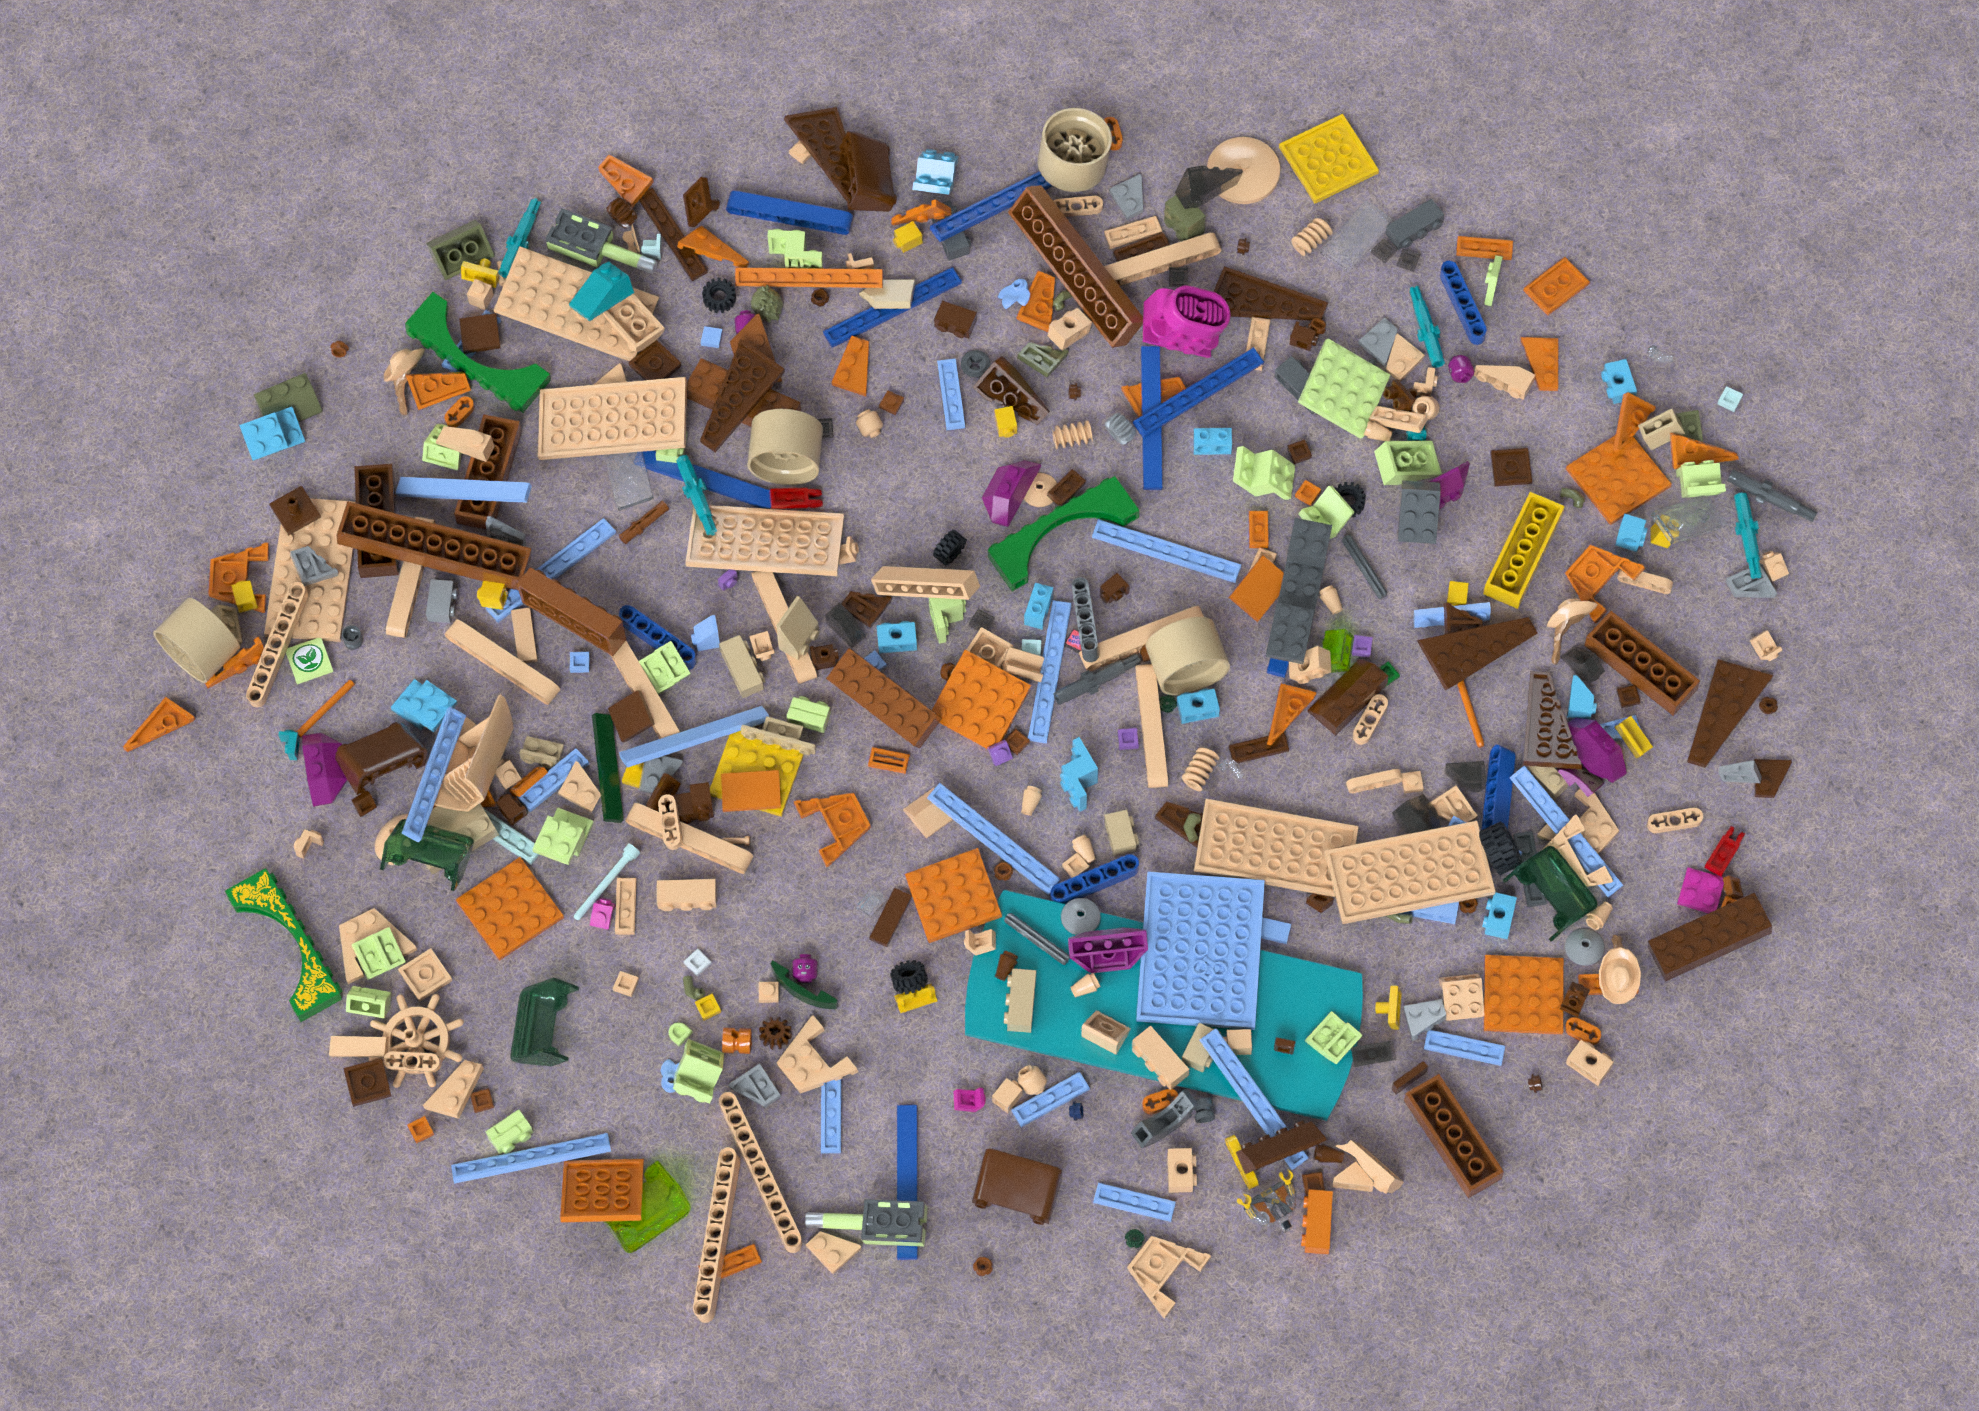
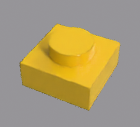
[695,994,721,1021]

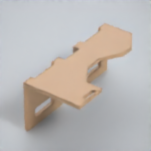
[622,224,640,254]

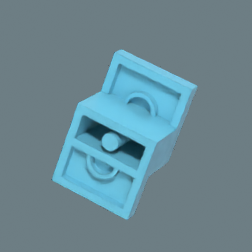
[913,149,959,195]
[239,407,305,461]
[390,679,458,732]
[1060,737,1098,812]

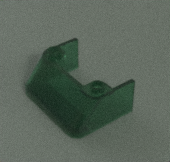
[380,819,474,891]
[1502,846,1598,942]
[510,977,579,1067]

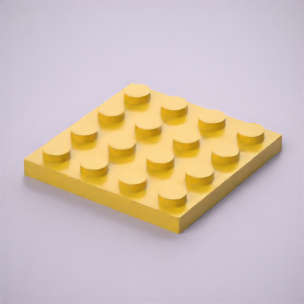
[1279,114,1379,204]
[710,731,804,817]

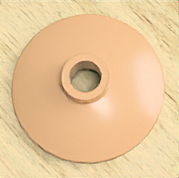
[1024,473,1057,507]

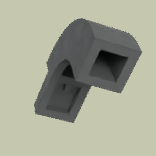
[1131,1089,1199,1148]

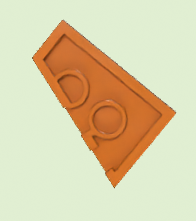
[598,155,654,208]
[831,336,869,396]
[1520,337,1558,391]
[405,372,471,410]
[1121,377,1186,418]

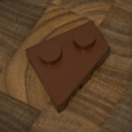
[1443,602,1483,634]

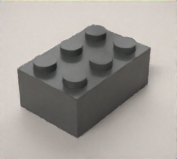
[1398,480,1441,544]

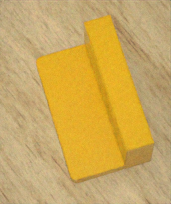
[1614,716,1653,758]

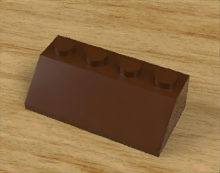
[1307,659,1388,736]
[1236,1120,1326,1174]

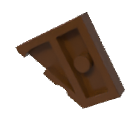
[840,591,892,628]
[1754,759,1792,798]

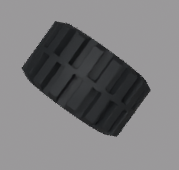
[1479,821,1522,875]

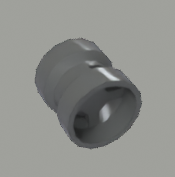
[342,625,363,650]
[1194,1098,1215,1123]

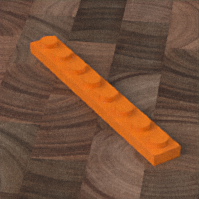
[735,268,883,288]

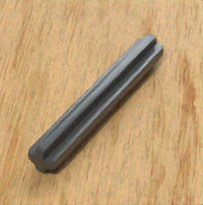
[1342,535,1387,599]
[1004,913,1070,965]

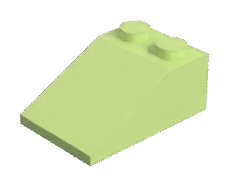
[1374,441,1442,485]

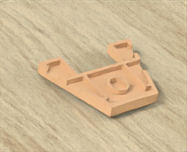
[1537,789,1619,855]
[1534,814,1614,893]
[339,908,417,984]
[777,1015,858,1094]
[1127,1236,1211,1319]

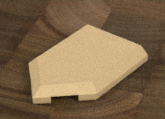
[859,279,916,309]

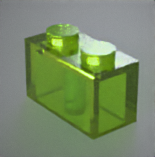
[1322,629,1354,673]

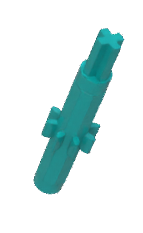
[498,198,541,278]
[1409,286,1445,368]
[676,455,717,536]
[1734,492,1762,579]

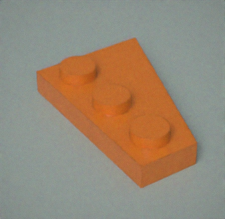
[1016,271,1055,332]

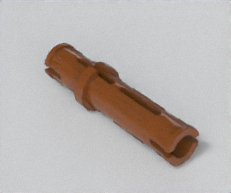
[619,501,669,544]

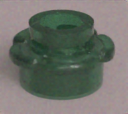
[1159,695,1177,713]
[1125,1229,1145,1248]

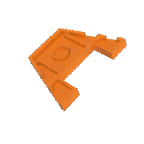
[208,543,269,613]
[1565,545,1645,623]
[794,793,871,867]

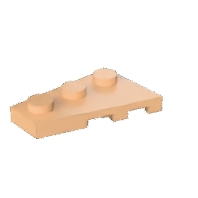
[423,1060,484,1119]

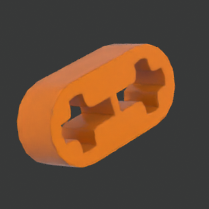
[1104,117,1123,151]
[444,396,474,428]
[1565,1017,1601,1045]
[1142,1089,1178,1115]

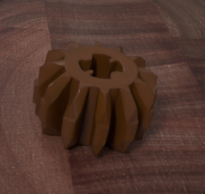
[606,197,637,229]
[759,1016,792,1050]

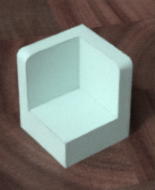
[641,234,662,260]

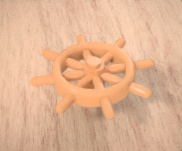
[369,994,464,1088]

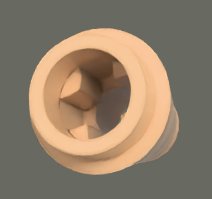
[1364,421,1392,441]
[1319,585,1343,615]
[1021,786,1042,816]
[1072,835,1096,864]
[1586,902,1613,930]
[1070,973,1101,997]

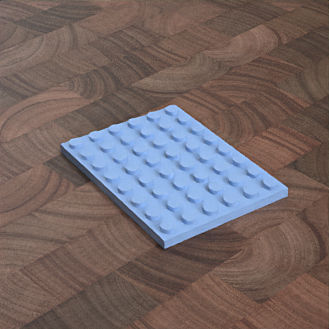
[1136,872,1265,1030]

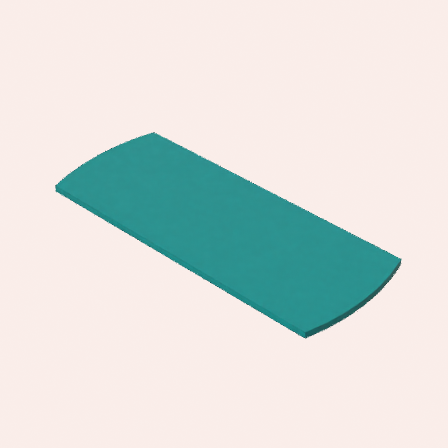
[965,890,1363,1121]

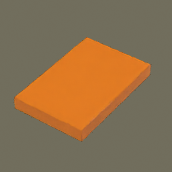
[1523,257,1590,315]
[1228,555,1284,622]
[721,770,781,812]

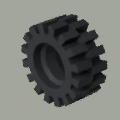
[702,278,736,313]
[1334,482,1366,518]
[933,529,967,566]
[890,960,928,994]

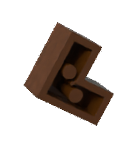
[672,782,714,824]

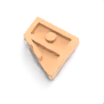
[1386,333,1425,382]
[806,1231,861,1274]

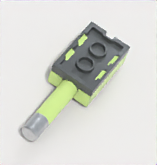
[546,208,658,274]
[805,1199,928,1246]

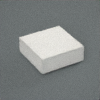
[684,949,712,976]

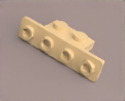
[741,716,816,755]

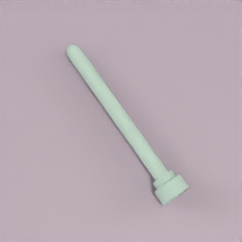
[574,843,640,920]

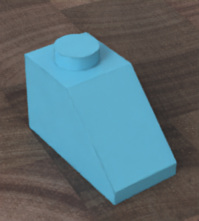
[1567,675,1597,720]

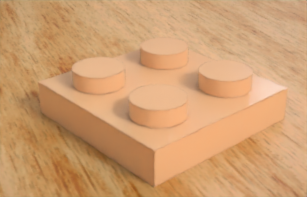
[398,948,452,1002]

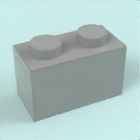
[426,579,458,623]

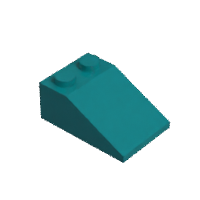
[569,261,634,321]

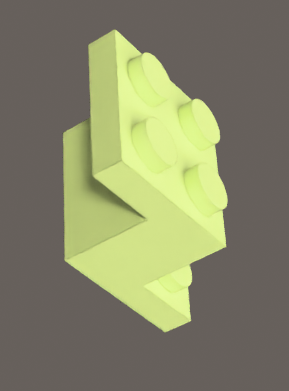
[768,229,823,269]
[1233,446,1295,500]
[1676,460,1726,498]
[929,598,966,644]
[532,808,594,865]
[673,1039,724,1104]

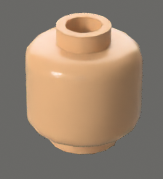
[1412,396,1439,420]
[856,409,883,438]
[1017,1065,1047,1095]

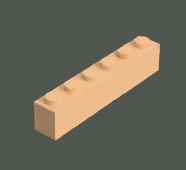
[871,566,980,600]

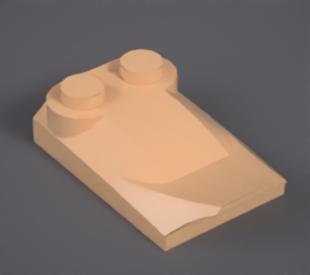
[602,294,665,352]
[951,627,1014,674]
[1336,1140,1404,1194]

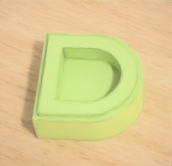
[669,1022,693,1047]

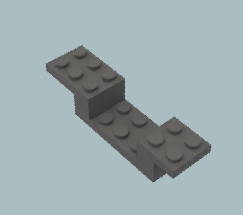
[1266,518,1332,664]

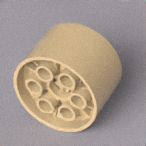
[1038,108,1112,192]
[747,409,823,485]
[153,598,240,683]
[1146,617,1230,695]

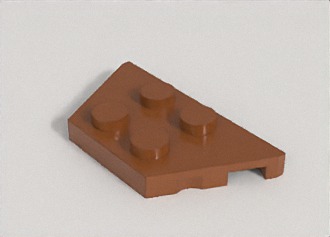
[730,314,783,382]

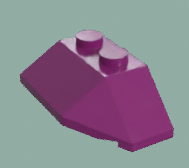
[982,460,1041,527]
[1429,461,1470,509]
[1567,718,1627,783]
[302,733,347,807]
[1068,928,1148,973]

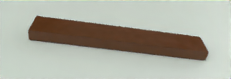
[639,188,708,281]

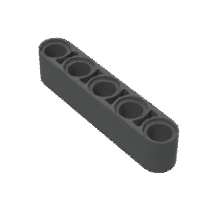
[1071,577,1099,662]

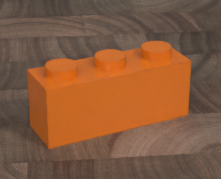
[1301,1189,1333,1254]

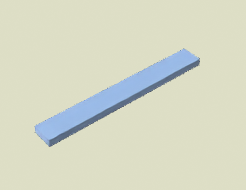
[395,477,532,503]
[486,518,616,623]
[1092,519,1242,583]
[1028,600,1072,743]
[619,706,769,767]
[402,707,466,842]
[1510,766,1624,898]
[927,783,1061,895]
[1199,1028,1309,1170]
[451,1133,611,1184]

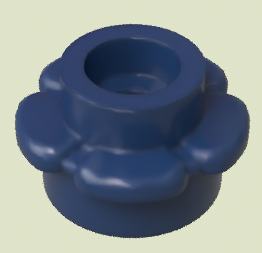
[1069,1101,1084,1121]

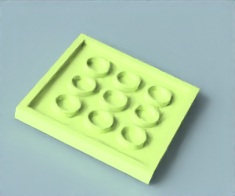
[1298,338,1390,438]

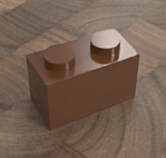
[934,300,977,339]

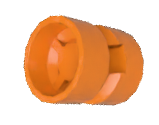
[722,1027,752,1054]

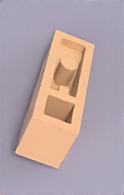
[436,426,495,462]

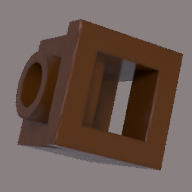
[1289,321,1319,351]
[1100,573,1130,604]
[810,644,839,671]
[496,794,527,826]
[1560,981,1590,1017]

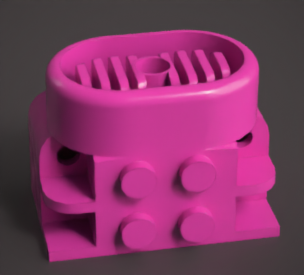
[1143,285,1231,358]

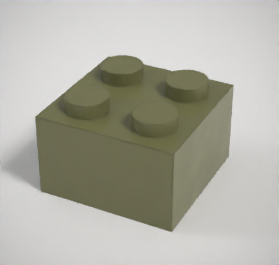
[1164,190,1206,241]

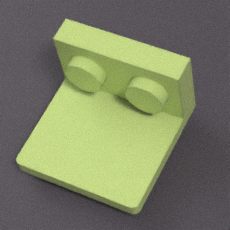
[422,424,461,471]
[1298,486,1354,539]

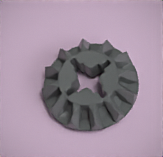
[961,350,990,378]

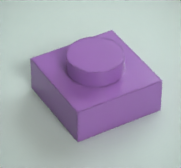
[718,569,738,591]
[1351,635,1373,658]
[1118,728,1139,750]
[987,740,1013,766]

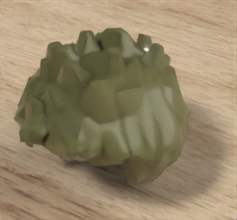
[751,285,783,323]

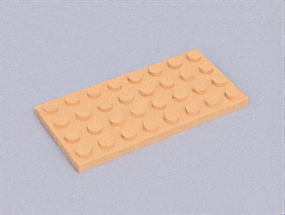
[494,246,659,361]
[538,377,687,460]
[264,498,356,642]
[686,505,844,576]
[1194,799,1358,897]
[1325,821,1496,924]

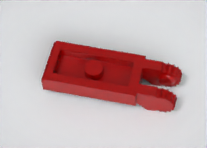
[769,488,823,509]
[1704,826,1745,877]

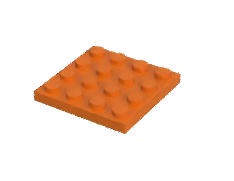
[1565,435,1672,525]
[932,650,1032,749]
[905,848,1002,943]
[455,857,564,961]
[1484,955,1564,1035]
[560,1159,644,1222]

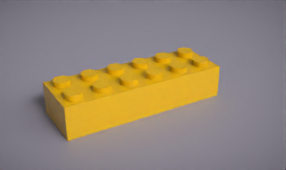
[1483,492,1565,609]

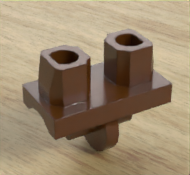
[1383,379,1417,412]

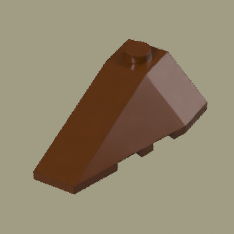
[972,356,1050,425]

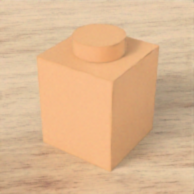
[467,279,494,310]
[1223,1029,1252,1055]
[992,1078,1022,1113]

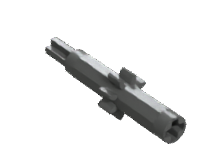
[1727,469,1817,522]
[1053,653,1141,705]

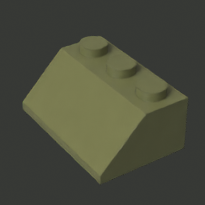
[426,220,495,280]
[254,373,323,422]

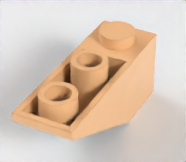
[1474,365,1535,400]

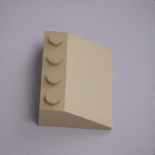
[419,803,499,875]

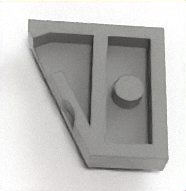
[1109,174,1143,220]
[290,546,338,586]
[639,756,683,793]
[1719,761,1761,783]
[728,1063,782,1108]

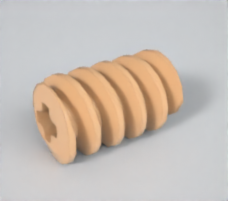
[1292,218,1333,256]
[1052,420,1093,450]
[1182,748,1220,792]

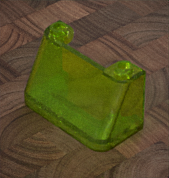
[602,1160,691,1253]

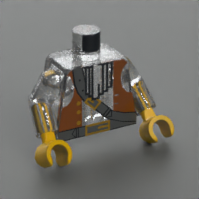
[1237,1169,1296,1233]

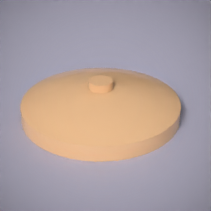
[1207,137,1280,204]

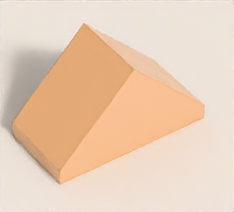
[1333,1161,1374,1192]

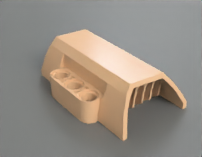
[434,694,513,812]

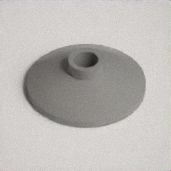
[1061,898,1100,935]
[1565,929,1604,966]

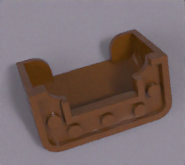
[839,131,897,212]
[335,722,427,795]
[972,1149,1062,1225]

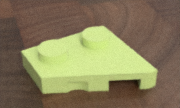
[1484,255,1503,306]

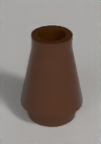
[994,951,1018,981]
[1313,1143,1344,1164]

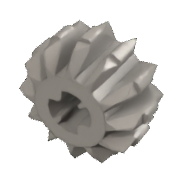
[1105,413,1136,445]

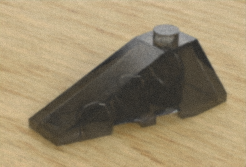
[1175,165,1243,209]
[1392,794,1442,834]

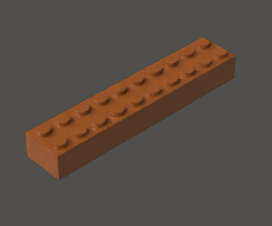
[1008,185,1143,348]
[337,501,532,590]

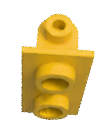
[894,984,938,1014]

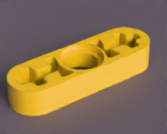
[1225,1135,1259,1190]

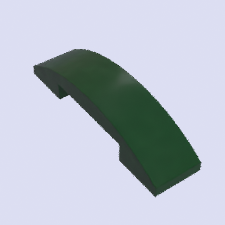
[770,960,838,1009]

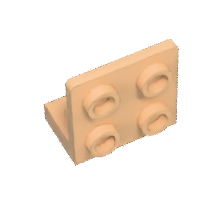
[1439,974,1484,1021]

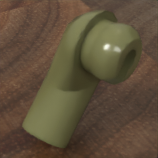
[1053,290,1072,311]
[1560,487,1585,508]
[1183,813,1201,842]
[1386,913,1413,924]
[682,976,705,1001]

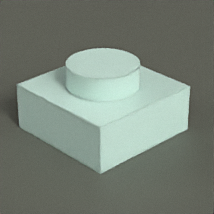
[1718,386,1743,412]
[1022,639,1041,656]

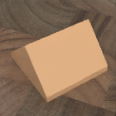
[903,788,953,839]
[1082,1010,1131,1055]

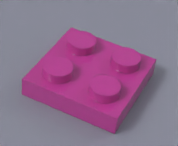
[1677,867,1724,913]

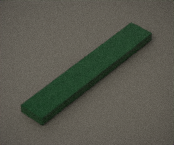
[592,713,624,823]

